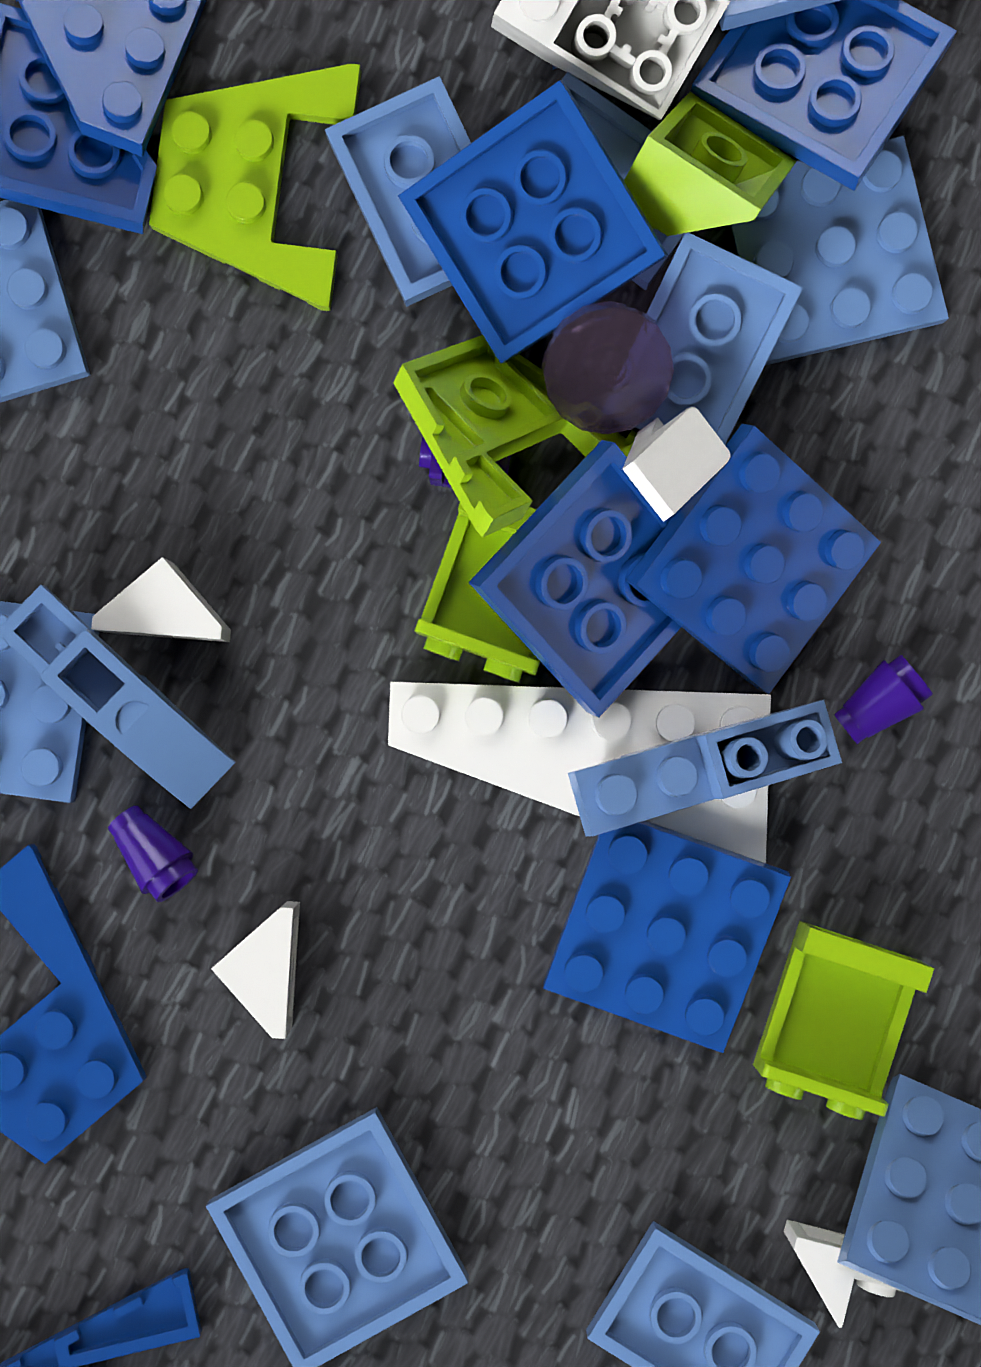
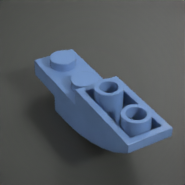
[0,585,236,809]
[568,700,842,836]

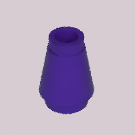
[833,654,933,744]
[108,805,198,902]

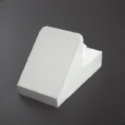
[623,407,731,522]
[784,1220,904,1328]

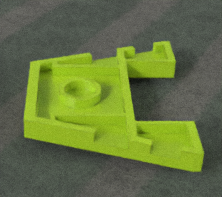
[149,64,362,311]
[393,335,637,538]

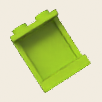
[414,503,540,683]
[753,921,934,1120]

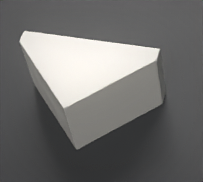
[91,557,231,642]
[211,901,300,1039]

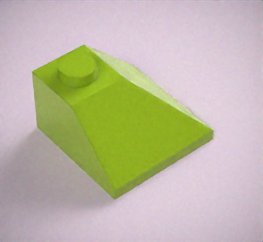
[624,91,797,236]

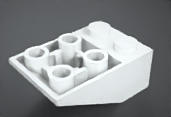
[491,0,730,120]

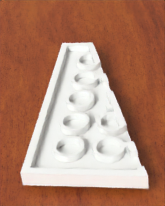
[388,682,771,863]

